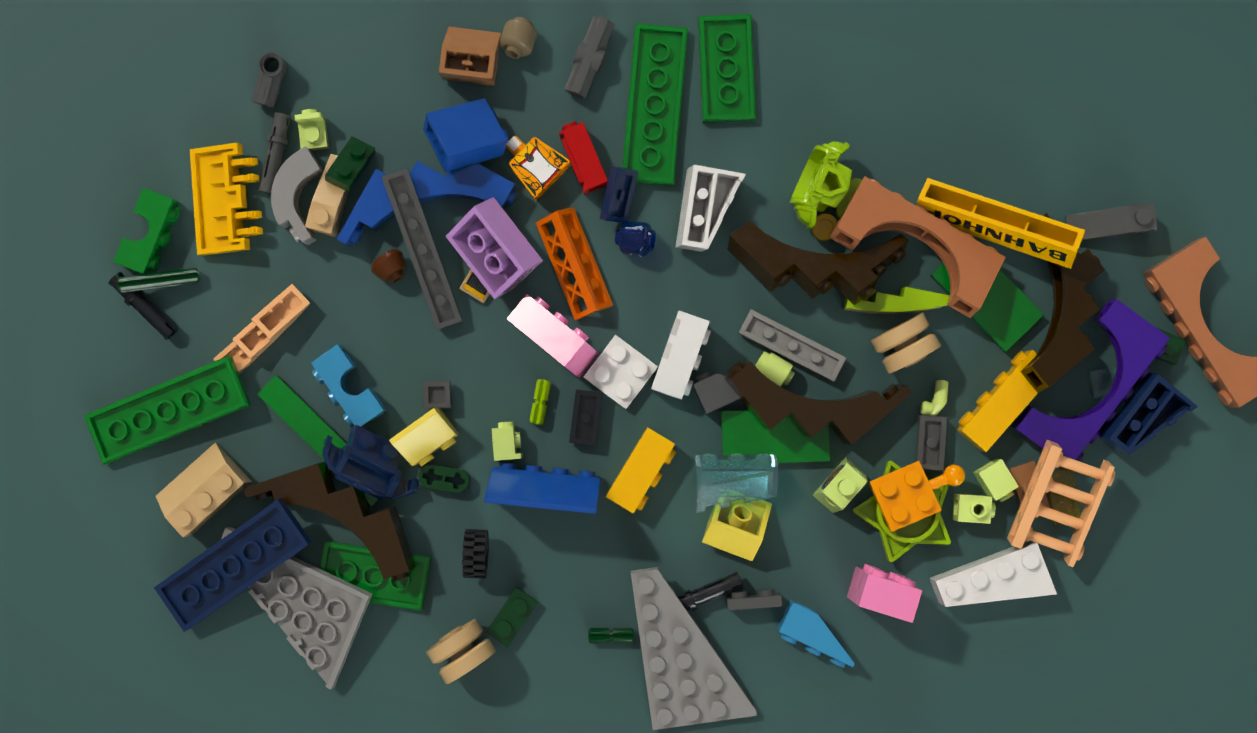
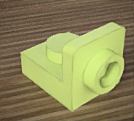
[294,109,329,151]

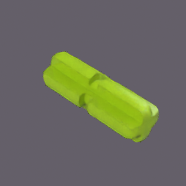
[529,379,551,425]

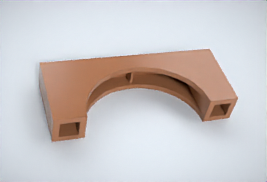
[829,176,1006,318]
[1143,236,1257,408]

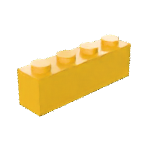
[956,350,1039,452]

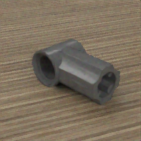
[251,52,288,108]

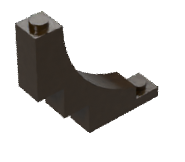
[724,361,912,445]
[243,461,416,581]

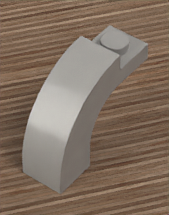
[271,146,324,245]

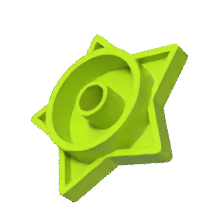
[852,460,951,563]

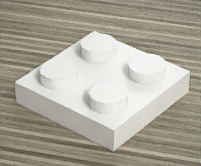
[584,335,658,409]

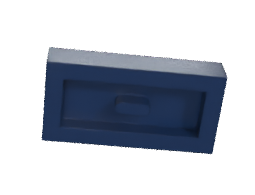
[600,166,638,223]

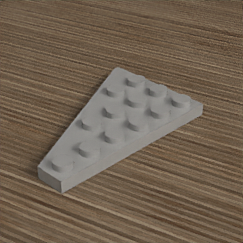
[221,526,372,690]
[631,567,757,730]

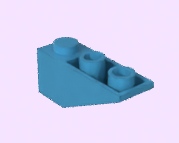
[777,599,855,668]

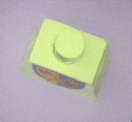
[813,457,868,513]

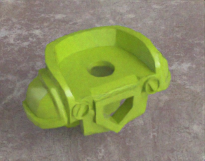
[789,141,861,230]

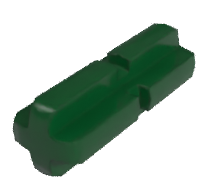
[588,628,634,643]

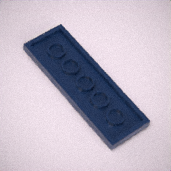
[154,498,312,632]

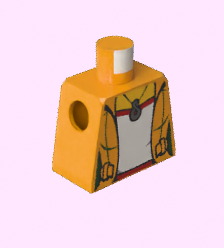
[506,135,571,201]

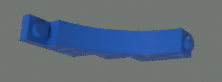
[337,161,518,247]

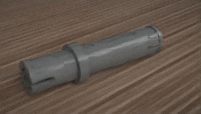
[258,112,291,194]

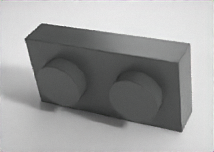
[915,415,947,471]
[726,589,782,610]

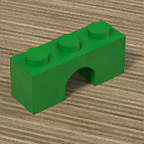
[113,187,181,274]

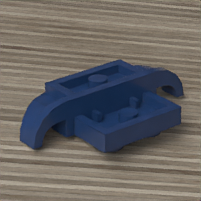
[323,425,419,500]

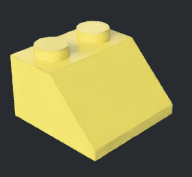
[389,408,459,467]
[702,485,772,561]

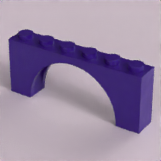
[1012,299,1170,461]

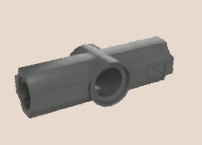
[565,16,615,99]

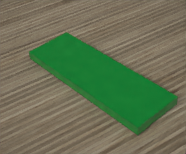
[622,23,688,187]
[84,356,251,465]

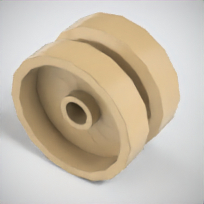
[870,313,941,374]
[426,618,497,684]

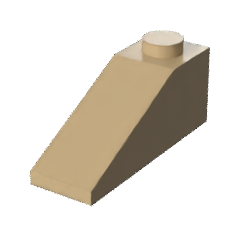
[305,154,349,237]

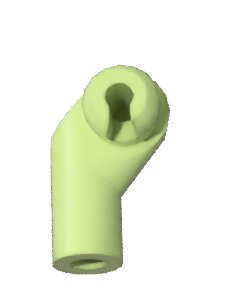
[920,380,949,416]

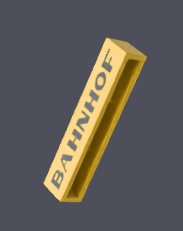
[917,178,1085,269]

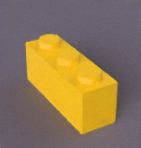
[606,427,677,513]

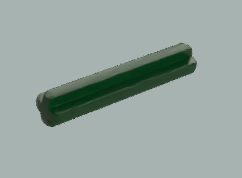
[117,268,200,293]

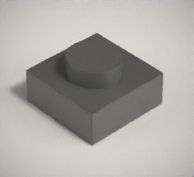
[423,381,452,409]

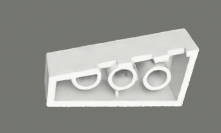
[929,541,1057,607]

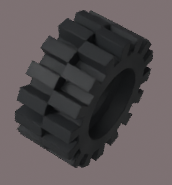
[462,529,489,579]

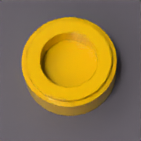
[811,214,838,241]

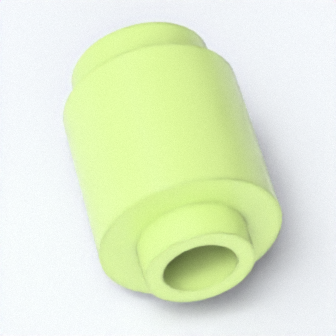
[755,351,795,386]

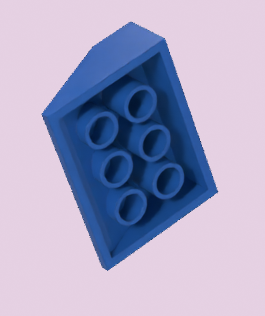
[484,462,601,514]

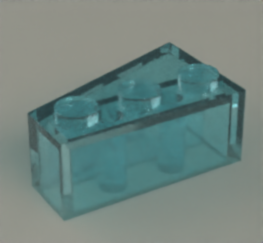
[695,453,778,513]

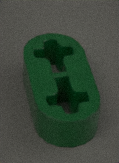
[419,464,470,493]

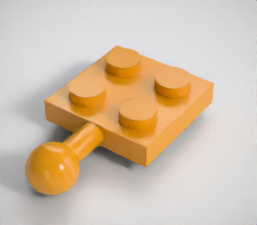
[868,461,965,533]

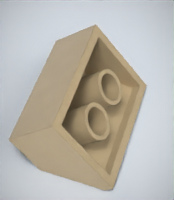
[156,442,252,538]

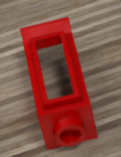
[558,121,608,195]

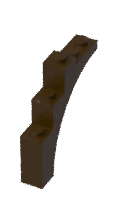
[1020,213,1105,393]
[727,221,909,305]

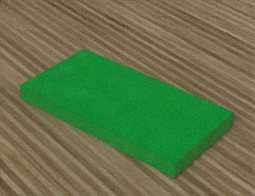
[698,14,756,123]
[930,263,1044,352]
[721,410,830,465]
[320,540,431,611]

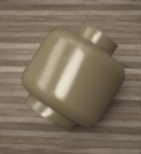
[499,17,537,59]

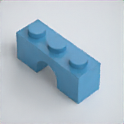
[311,344,388,428]

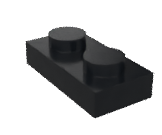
[569,389,603,446]

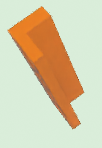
[536,207,613,321]

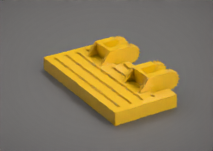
[190,143,263,256]

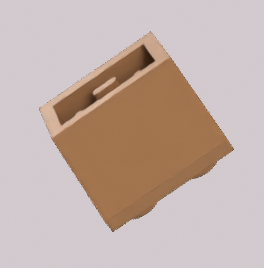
[439,27,501,86]

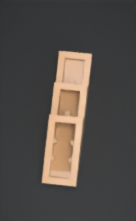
[213,284,311,374]

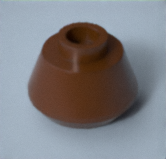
[371,249,406,284]

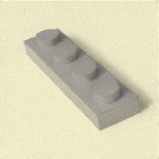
[738,309,846,382]

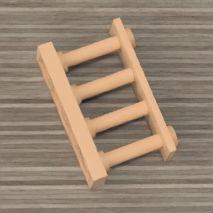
[1007,440,1115,567]

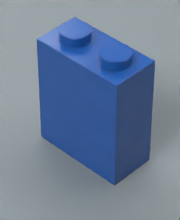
[423,98,508,172]

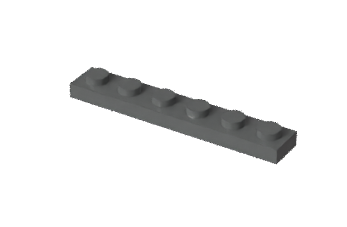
[382,168,462,330]

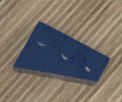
[1098,372,1198,455]

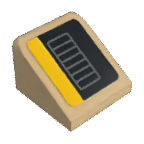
[459,270,490,304]

